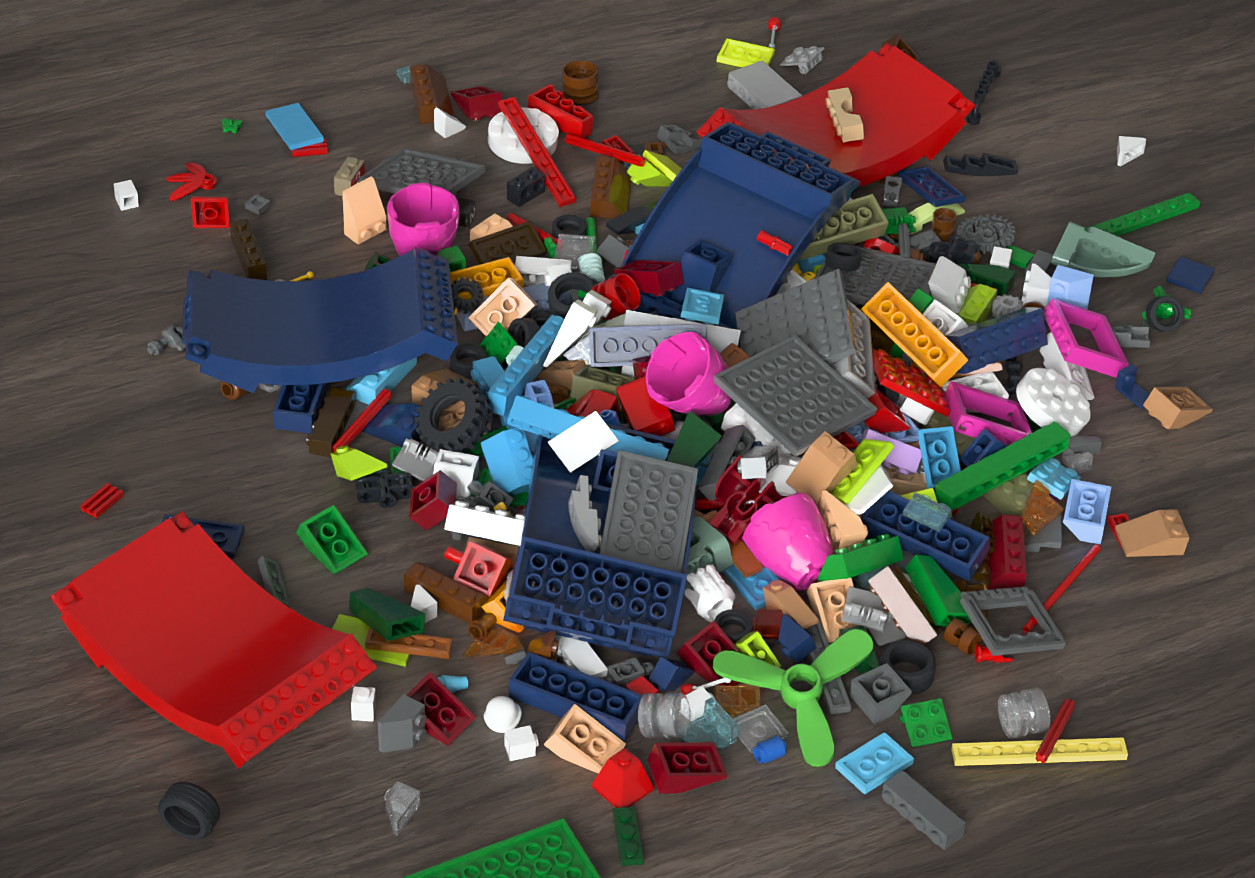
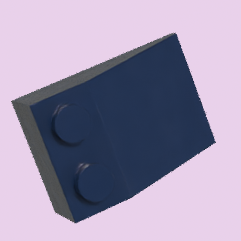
[361,403,422,447]

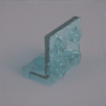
[903,492,952,532]
[677,697,738,751]

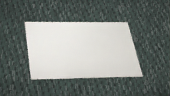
[548,411,619,472]

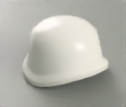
[484,696,521,733]

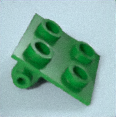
[881,207,916,235]
[479,321,517,365]
[900,698,953,748]

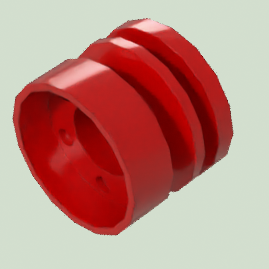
[591,273,641,321]

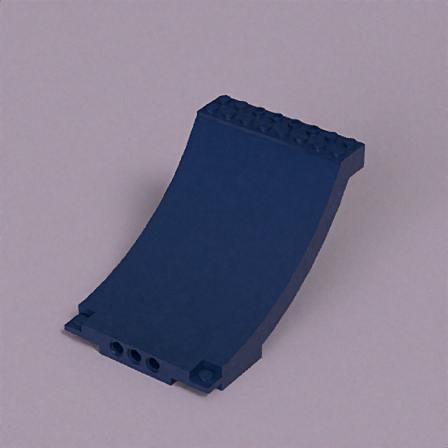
[607,122,860,349]
[182,247,458,393]
[503,424,696,658]

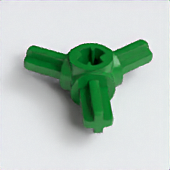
[1142,286,1192,321]

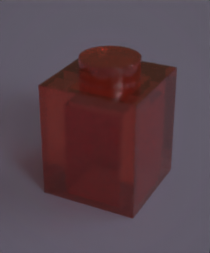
[752,609,782,640]

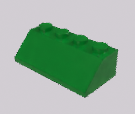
[818,533,904,582]

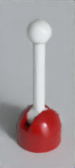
[681,677,731,696]

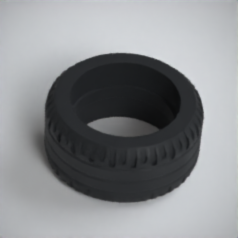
[548,272,595,319]
[879,640,936,695]
[158,782,221,839]

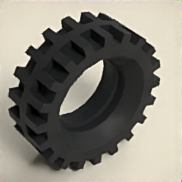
[415,378,493,454]

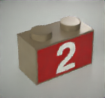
[334,157,365,196]

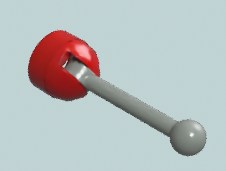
[768,17,782,49]

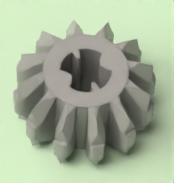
[992,294,1023,317]

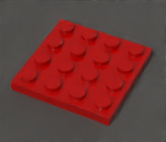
[872,348,951,417]

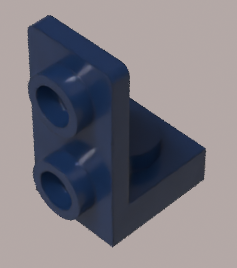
[1115,364,1150,409]

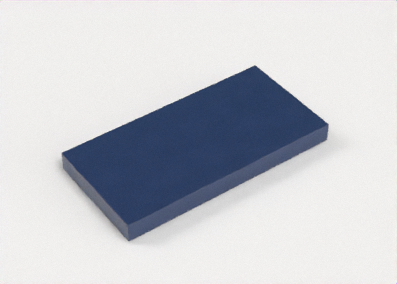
[898,166,966,207]
[162,515,244,559]

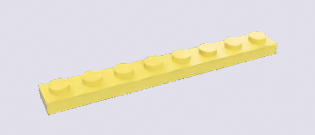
[951,738,1128,766]

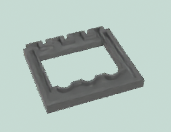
[960,586,1066,656]

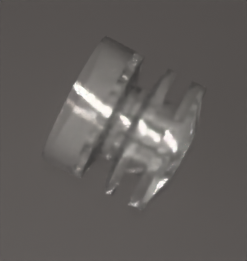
[998,687,1050,739]
[638,693,690,738]

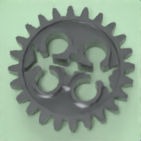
[956,214,1015,254]

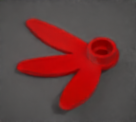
[166,162,217,201]

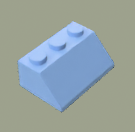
[1044,265,1094,324]
[1063,479,1111,544]

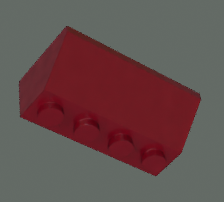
[982,515,1027,589]

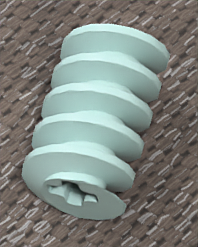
[578,253,605,285]

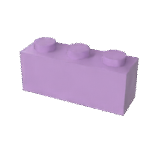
[859,429,922,476]

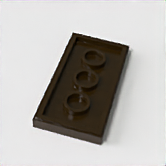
[468,221,547,265]

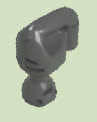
[147,324,186,355]

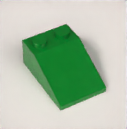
[296,505,368,575]

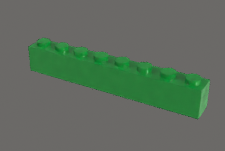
[935,421,1071,512]

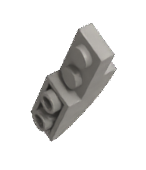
[568,475,601,553]

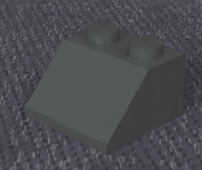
[850,663,912,724]
[378,694,426,753]

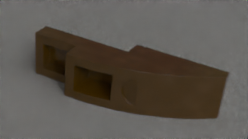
[970,511,995,587]

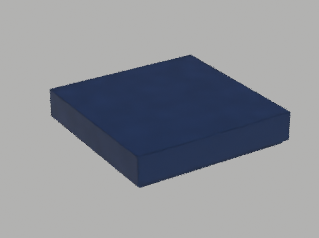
[1167,257,1215,294]

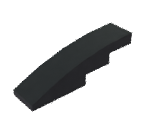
[943,153,1018,176]
[606,202,658,235]

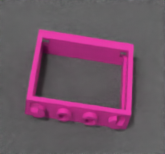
[1043,298,1129,378]
[944,381,1032,446]

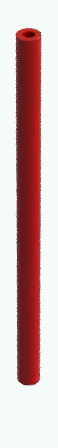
[1023,544,1101,633]

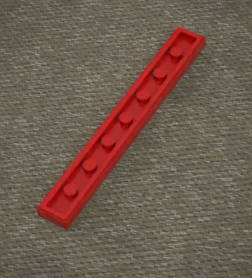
[498,97,576,207]

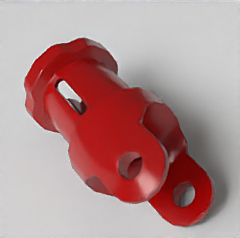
[974,644,1013,663]

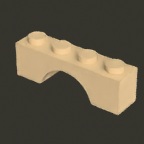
[825,88,864,142]

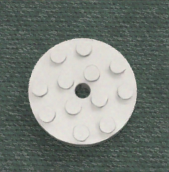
[488,107,559,164]
[1016,368,1090,437]

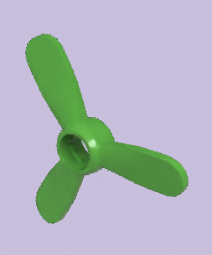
[713,629,873,767]

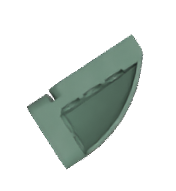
[1051,221,1155,278]
[684,515,733,592]

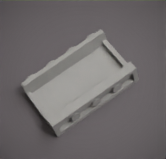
[727,61,802,109]

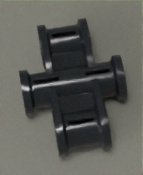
[925,235,979,265]
[355,468,414,508]

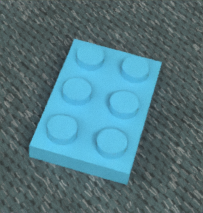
[681,287,724,325]
[1027,458,1081,500]
[835,732,914,794]

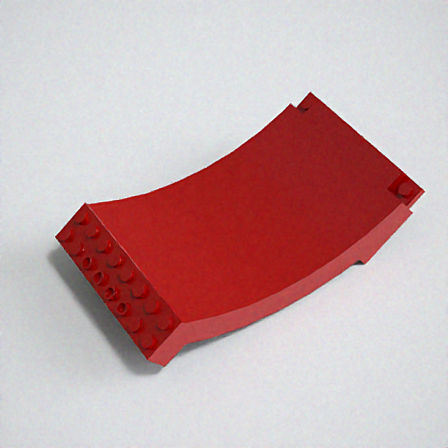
[696,43,975,187]
[50,511,378,769]

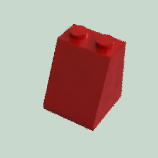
[616,376,675,436]

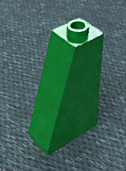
[905,555,972,626]

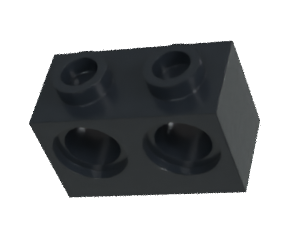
[507,167,545,207]

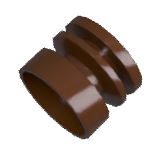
[562,60,599,104]

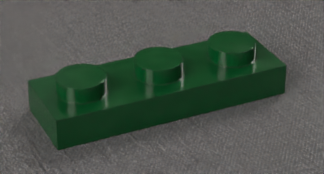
[612,807,644,866]

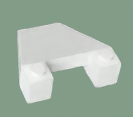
[543,290,612,367]
[817,465,893,515]

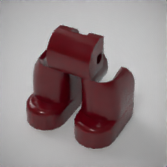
[709,454,783,546]

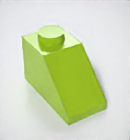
[734,631,781,668]

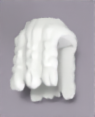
[684,565,735,622]

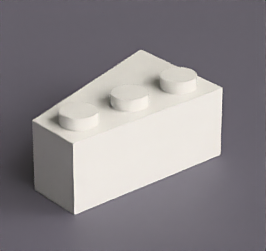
[941,372,1009,412]

